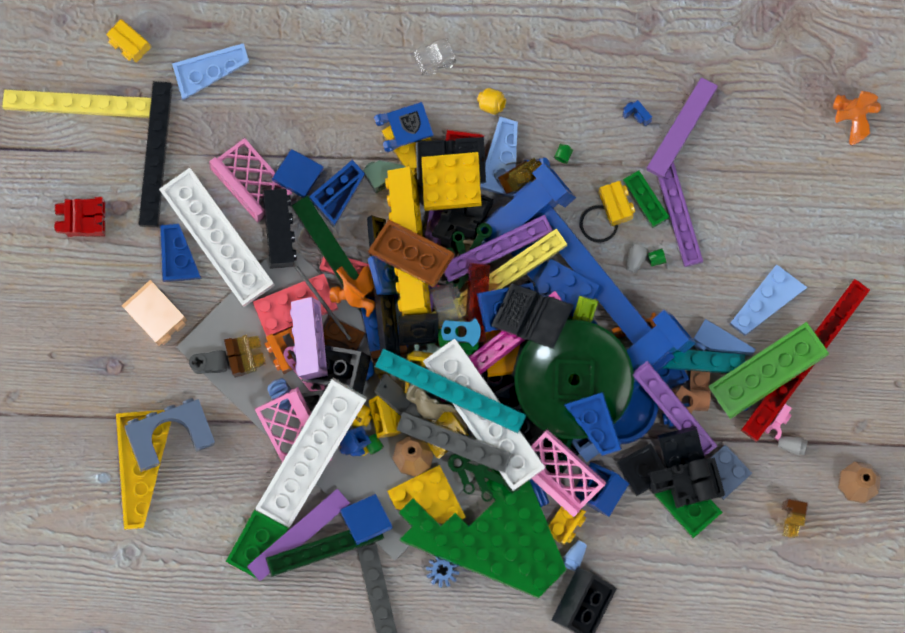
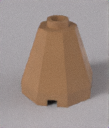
[392,435,434,477]
[838,461,881,503]

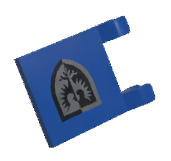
[374,102,434,153]

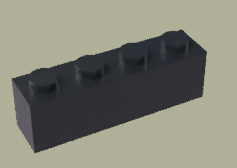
[263,189,297,269]

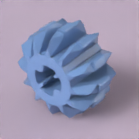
[267,378,292,411]
[426,556,459,588]

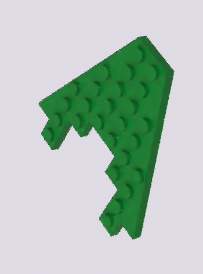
[399,438,567,599]

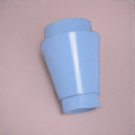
[563,540,587,571]

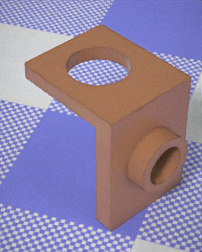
[673,386,701,413]

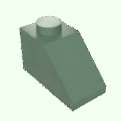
[363,160,406,194]

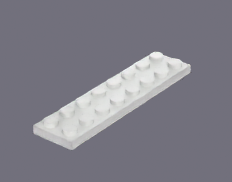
[159,168,275,307]
[423,339,546,491]
[255,378,367,528]

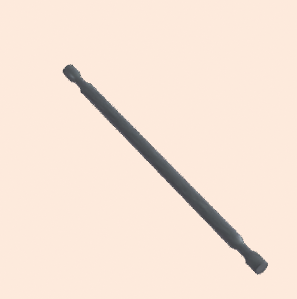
[295,266,352,340]

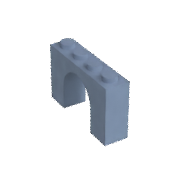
[124,398,215,472]

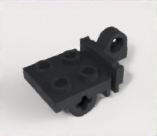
[432,195,493,249]
[649,457,725,508]

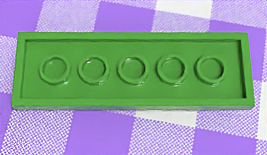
[708,322,829,419]

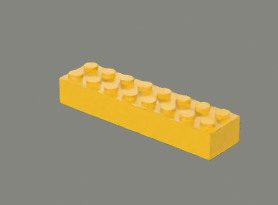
[385,167,432,316]

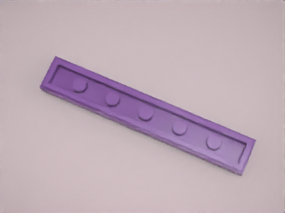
[647,77,718,179]
[657,162,703,268]
[444,215,553,282]
[633,361,717,456]
[247,489,350,581]

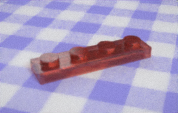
[465,263,490,343]

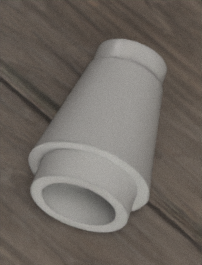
[626,244,648,273]
[778,436,808,456]

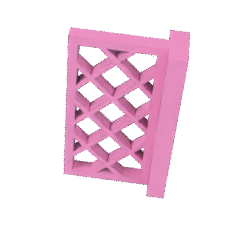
[209,138,293,223]
[255,387,333,463]
[531,430,606,517]

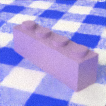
[290,297,328,380]

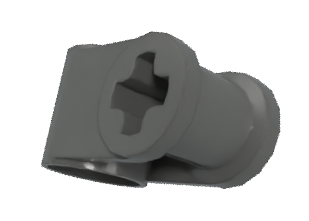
[189,350,227,374]

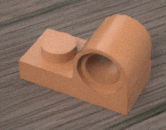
[688,371,710,411]

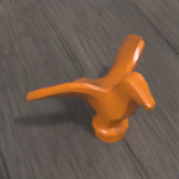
[833,91,881,145]
[330,266,376,317]

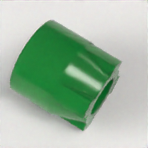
[554,143,573,164]
[648,248,667,267]
[366,433,384,455]

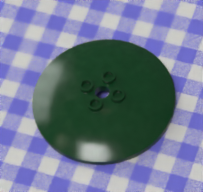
[515,320,634,439]

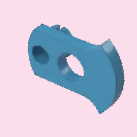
[441,318,481,347]

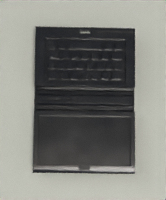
[416,137,486,187]
[491,284,574,349]

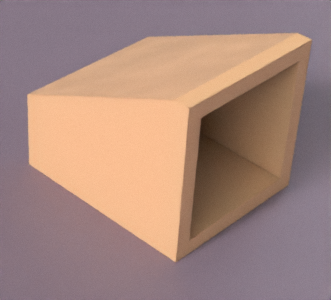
[122,280,187,346]

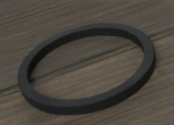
[580,205,618,243]

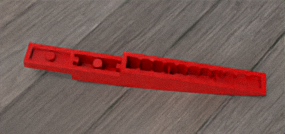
[740,279,870,442]

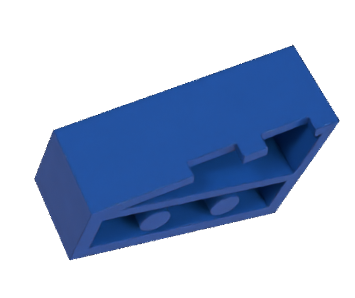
[309,159,365,227]

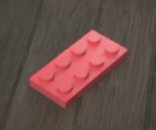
[253,273,338,336]

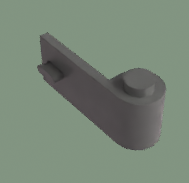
[374,374,423,418]

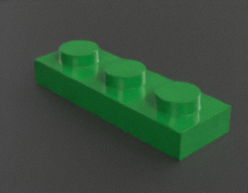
[623,170,669,228]

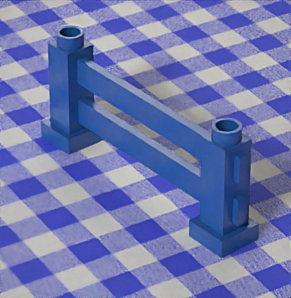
[481,163,696,392]

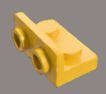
[549,506,587,546]

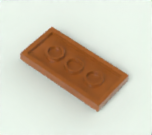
[368,219,455,287]

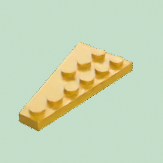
[116,410,171,530]

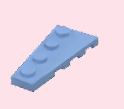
[172,43,249,100]
[481,117,518,198]
[729,264,807,336]

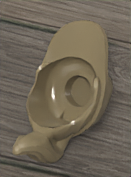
[406,384,458,420]

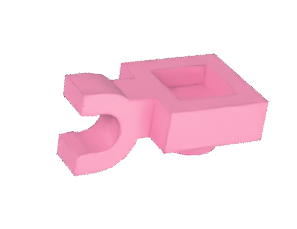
[765,404,792,441]

